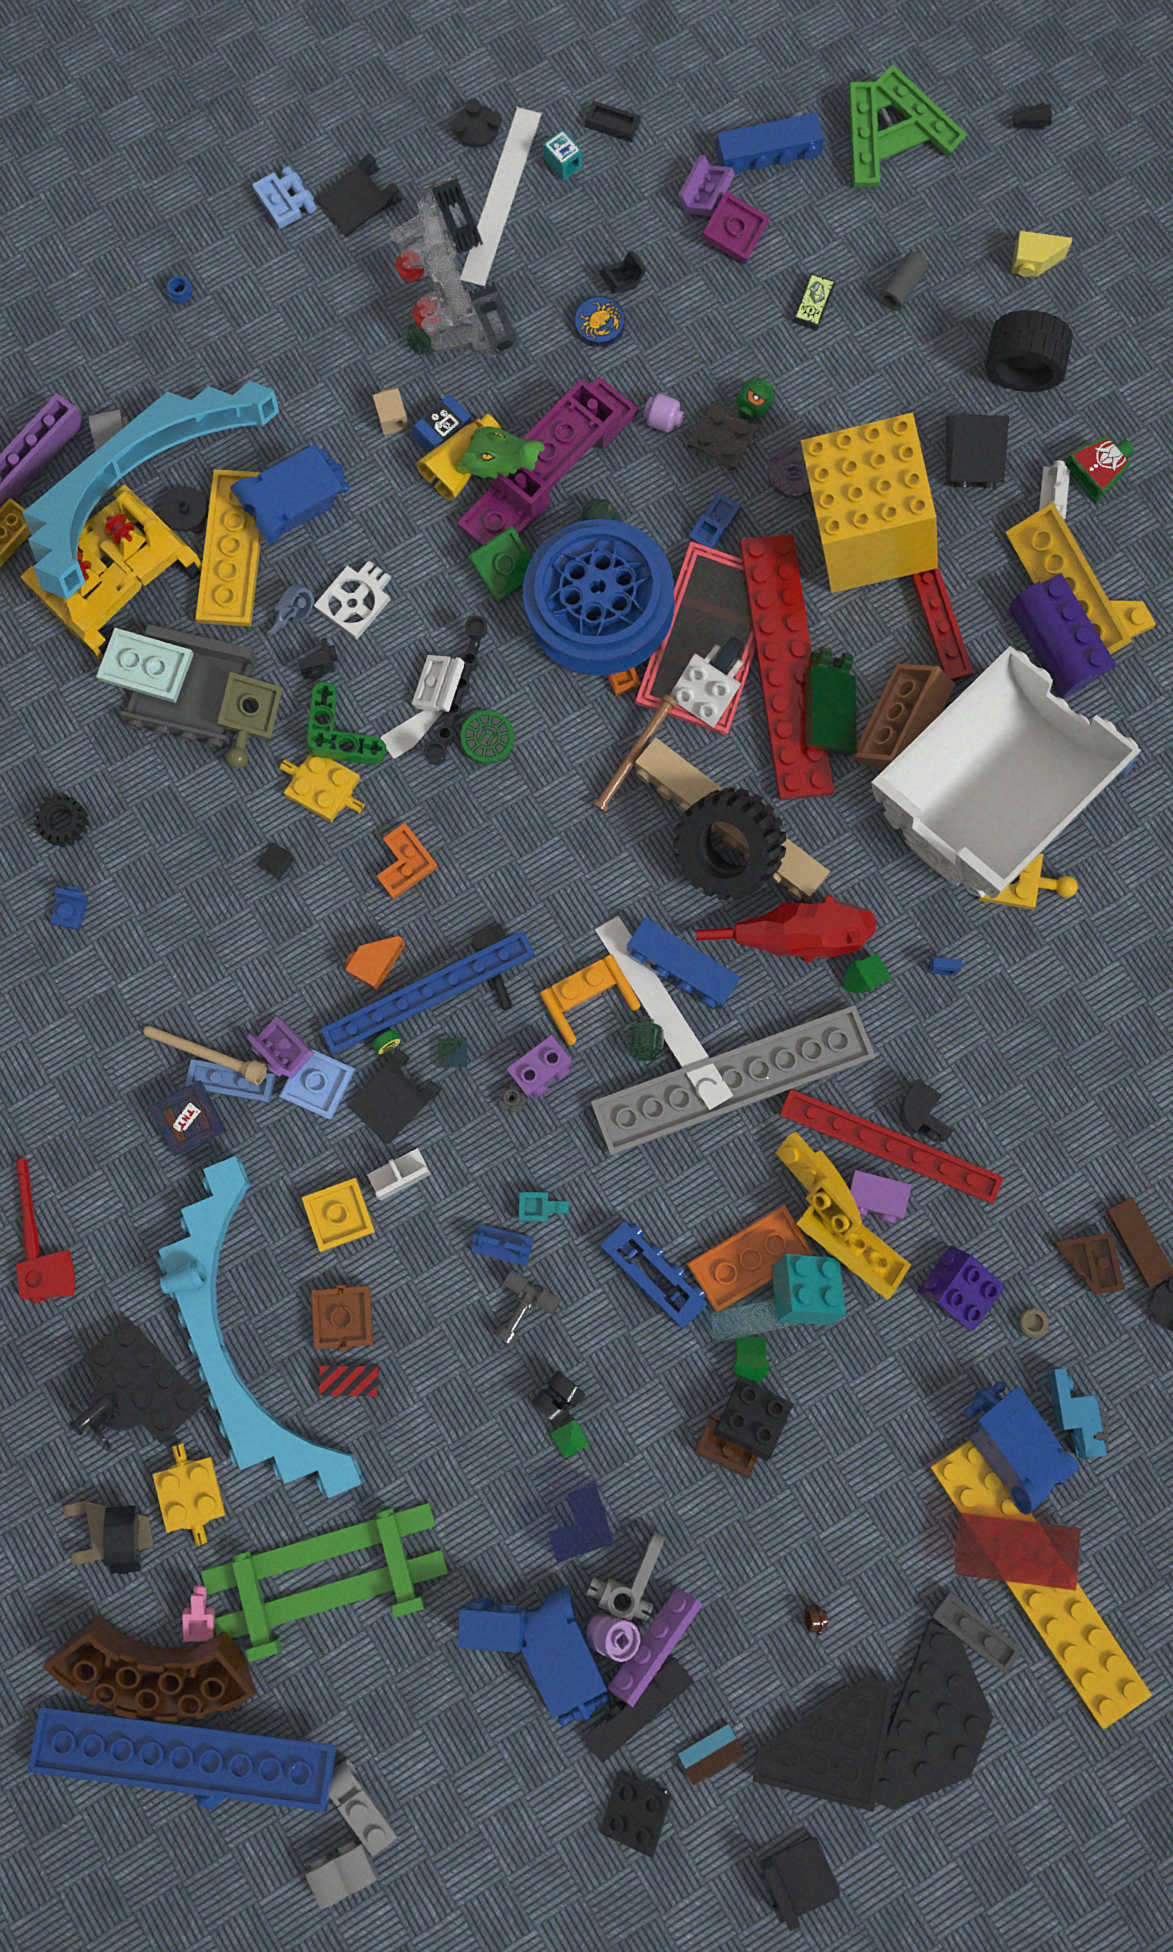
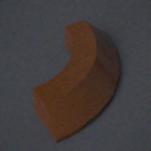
[43,1615,257,1723]

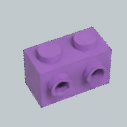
[507,1035,573,1099]
[848,1170,912,1224]

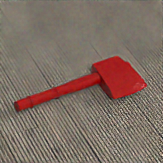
[16,1159,75,1303]

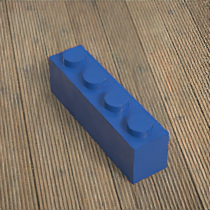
[715,112,824,175]
[627,917,740,1010]

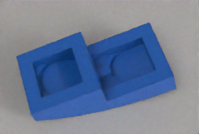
[689,492,741,549]

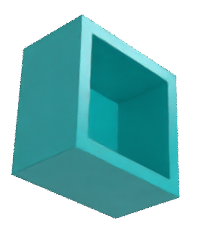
[772,1254,846,1325]

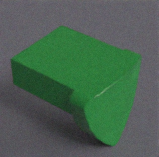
[843,954,892,993]
[734,1336,769,1384]

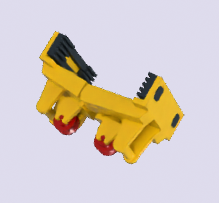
[20,484,202,662]

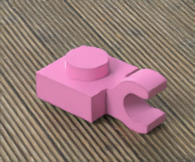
[183,1586,215,1641]

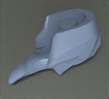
[266,584,314,636]

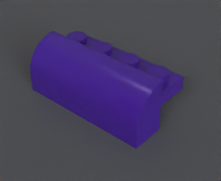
[1008,573,1116,699]

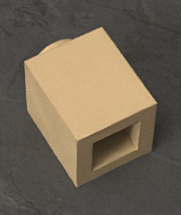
[373,388,409,435]

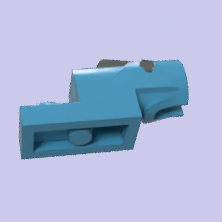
[1048,1368,1108,1458]

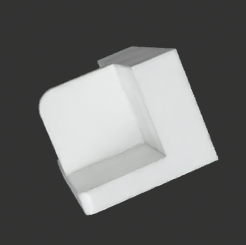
[367,1148,431,1201]

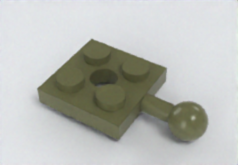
[216,672,283,769]

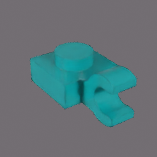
[519,1192,569,1222]

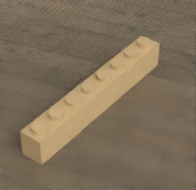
[634,737,830,903]

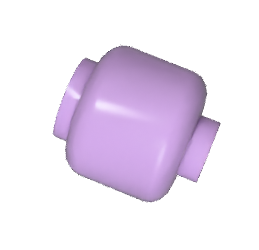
[643,393,684,433]

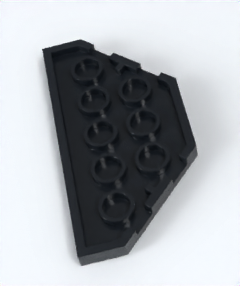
[875,1620,993,1810]

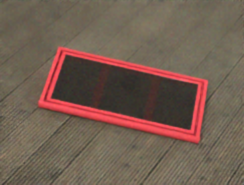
[635,542,755,735]

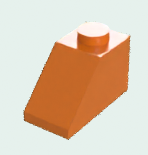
[345,936,406,991]

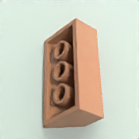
[852,664,955,772]

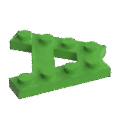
[848,64,967,187]

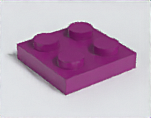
[700,191,770,264]

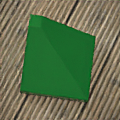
[550,1418,590,1459]

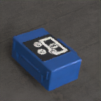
[411,395,471,453]

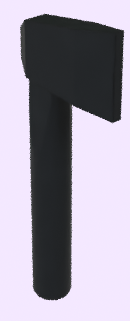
[471,923,513,1011]

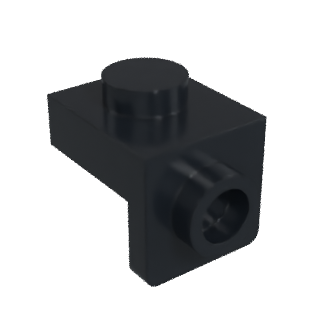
[599,251,646,294]
[298,638,338,679]

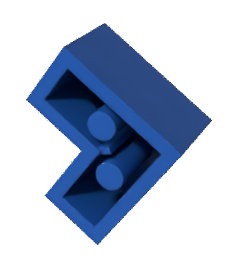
[457,1598,525,1652]

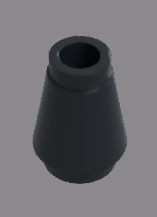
[1013,102,1052,130]

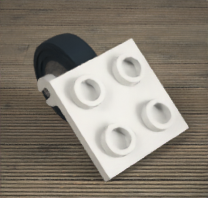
[670,636,744,728]

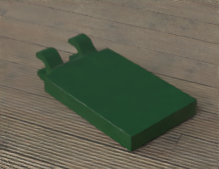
[805,647,857,756]

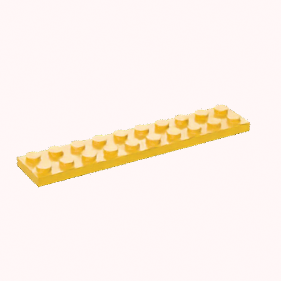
[929,1439,1152,1730]

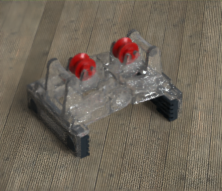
[390,174,520,360]

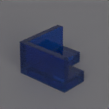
[548,1483,614,1563]

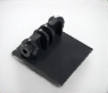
[600,1772,672,1858]

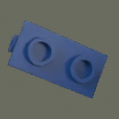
[471,1224,534,1266]

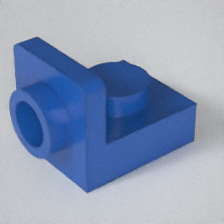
[50,885,88,931]

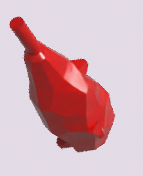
[696,895,876,963]

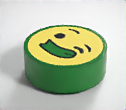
[372,1030,402,1055]

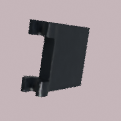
[316,153,403,237]
[348,1049,442,1144]

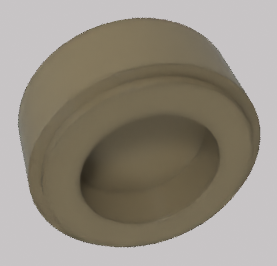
[1018,1308,1049,1338]

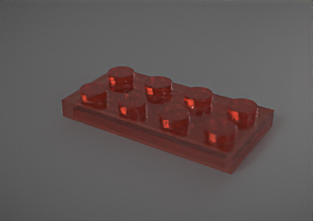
[954,1512,1081,1590]

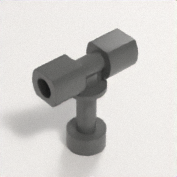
[494,1270,562,1346]

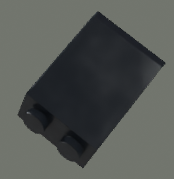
[946,414,1009,488]

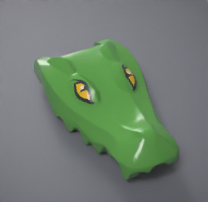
[455,426,545,479]

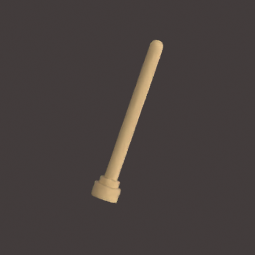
[143,1026,267,1085]

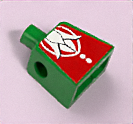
[1065,436,1134,503]

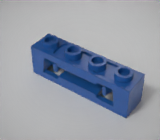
[600,1221,707,1329]

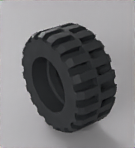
[673,787,786,900]

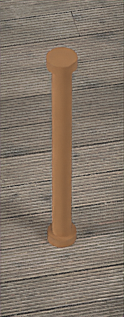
[592,694,678,812]

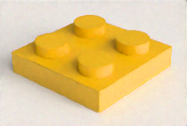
[301,1178,376,1252]

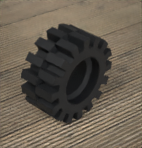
[34,794,89,847]

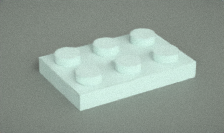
[96,628,194,703]

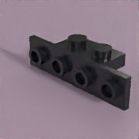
[583,1657,694,1763]

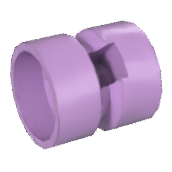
[586,1613,640,1662]

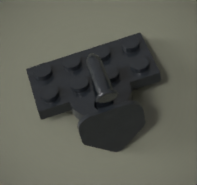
[68,1317,206,1452]

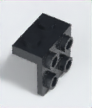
[759,1836,840,1932]

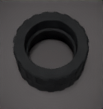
[985,310,1073,393]

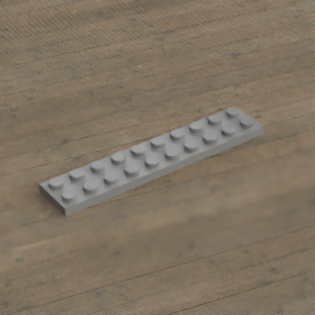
[591,1005,876,1156]

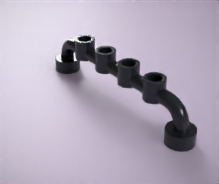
[424,615,487,765]

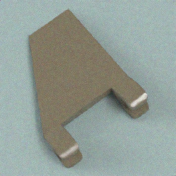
[63,1500,154,1565]

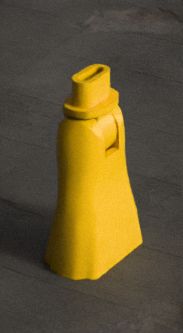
[416,414,501,501]

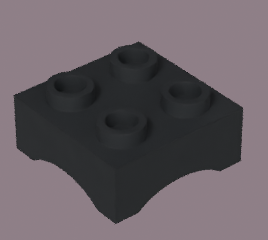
[714,1377,794,1461]

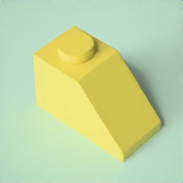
[1011,231,1072,277]

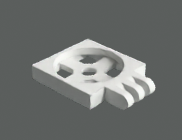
[314,561,391,640]

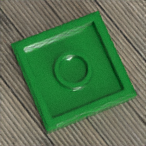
[467,526,532,602]

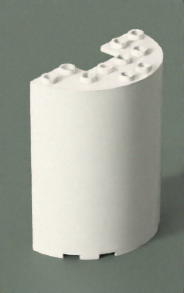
[872,646,1141,899]

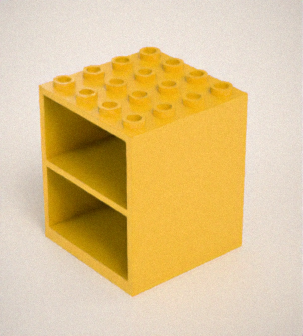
[801,412,938,593]

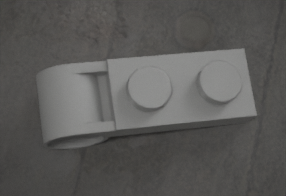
[329,1759,398,1857]

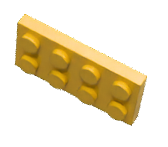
[796,1204,911,1300]

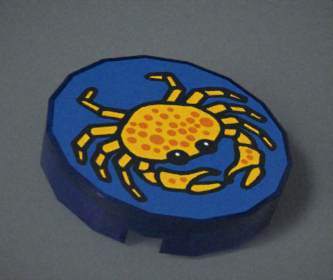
[574,296,626,348]

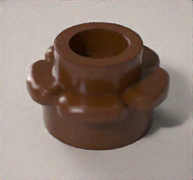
[804,1604,828,1635]

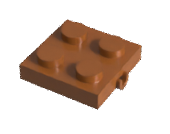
[311,1285,374,1350]

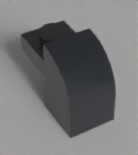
[900,1079,953,1142]
[103,1505,142,1574]

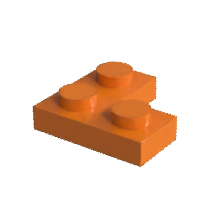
[377,823,438,900]

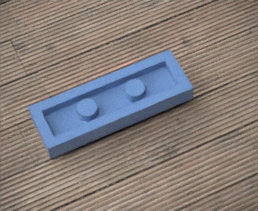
[185,1059,276,1103]

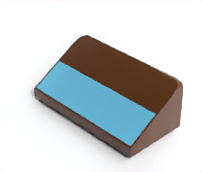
[677,1722,745,1785]

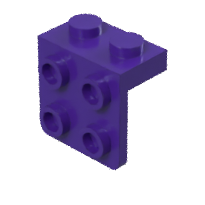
[917,1245,1003,1331]

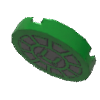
[460,710,515,765]

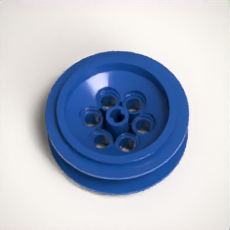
[523,519,675,676]

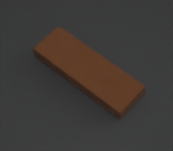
[1105,1197,1173,1288]

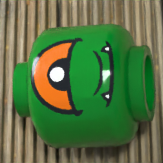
[736,377,775,420]

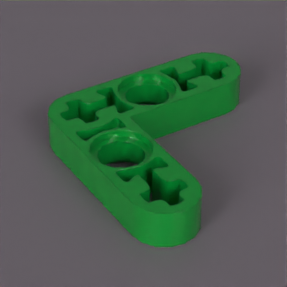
[306,682,387,765]

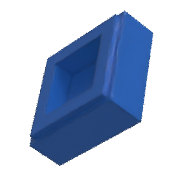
[929,957,962,976]

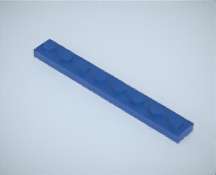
[321,930,536,1055]

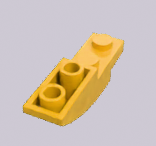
[775,1132,862,1242]

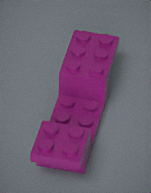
[457,376,638,546]

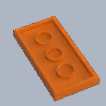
[687,1204,815,1314]

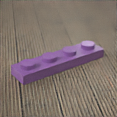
[607,1587,703,1707]

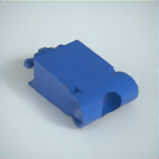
[230,444,350,546]
[964,1381,1079,1515]
[520,1585,610,1726]

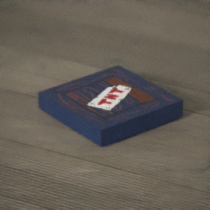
[149,1080,227,1157]

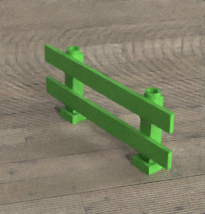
[201,1503,448,1662]

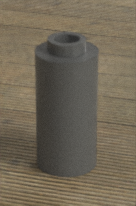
[879,252,929,311]

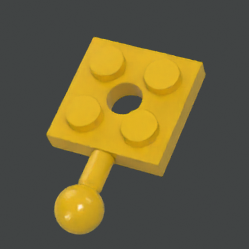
[978,854,1078,910]

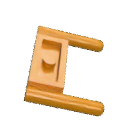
[539,954,641,1045]

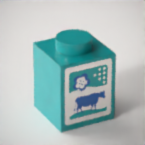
[543,130,583,181]

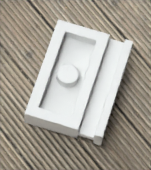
[412,655,465,712]

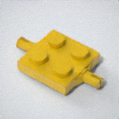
[280,754,365,823]
[153,1443,226,1546]

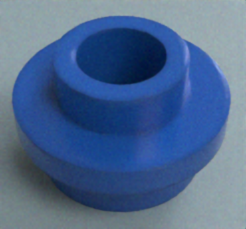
[166,276,193,303]

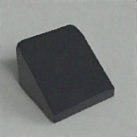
[256,842,295,880]

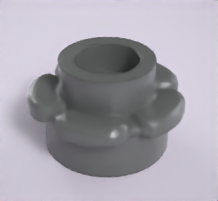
[499,1084,526,1112]

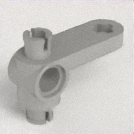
[586,1531,665,1622]

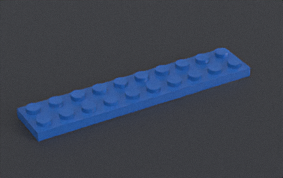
[27,1707,337,1812]

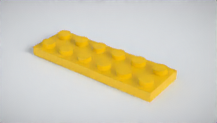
[196,469,262,627]
[1006,502,1132,655]

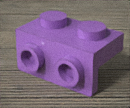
[679,155,735,216]
[246,1016,315,1079]

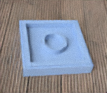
[279,1048,355,1120]

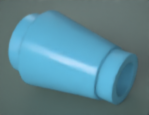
[160,1261,207,1294]

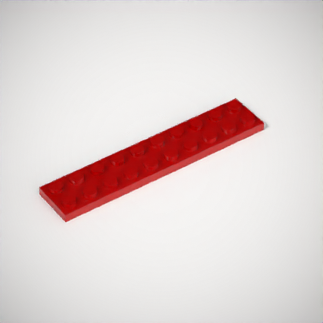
[739,534,834,801]

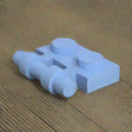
[252,167,317,229]

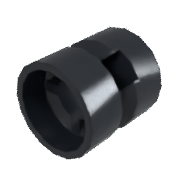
[531,1370,586,1426]

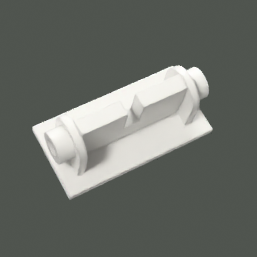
[1039,460,1070,520]

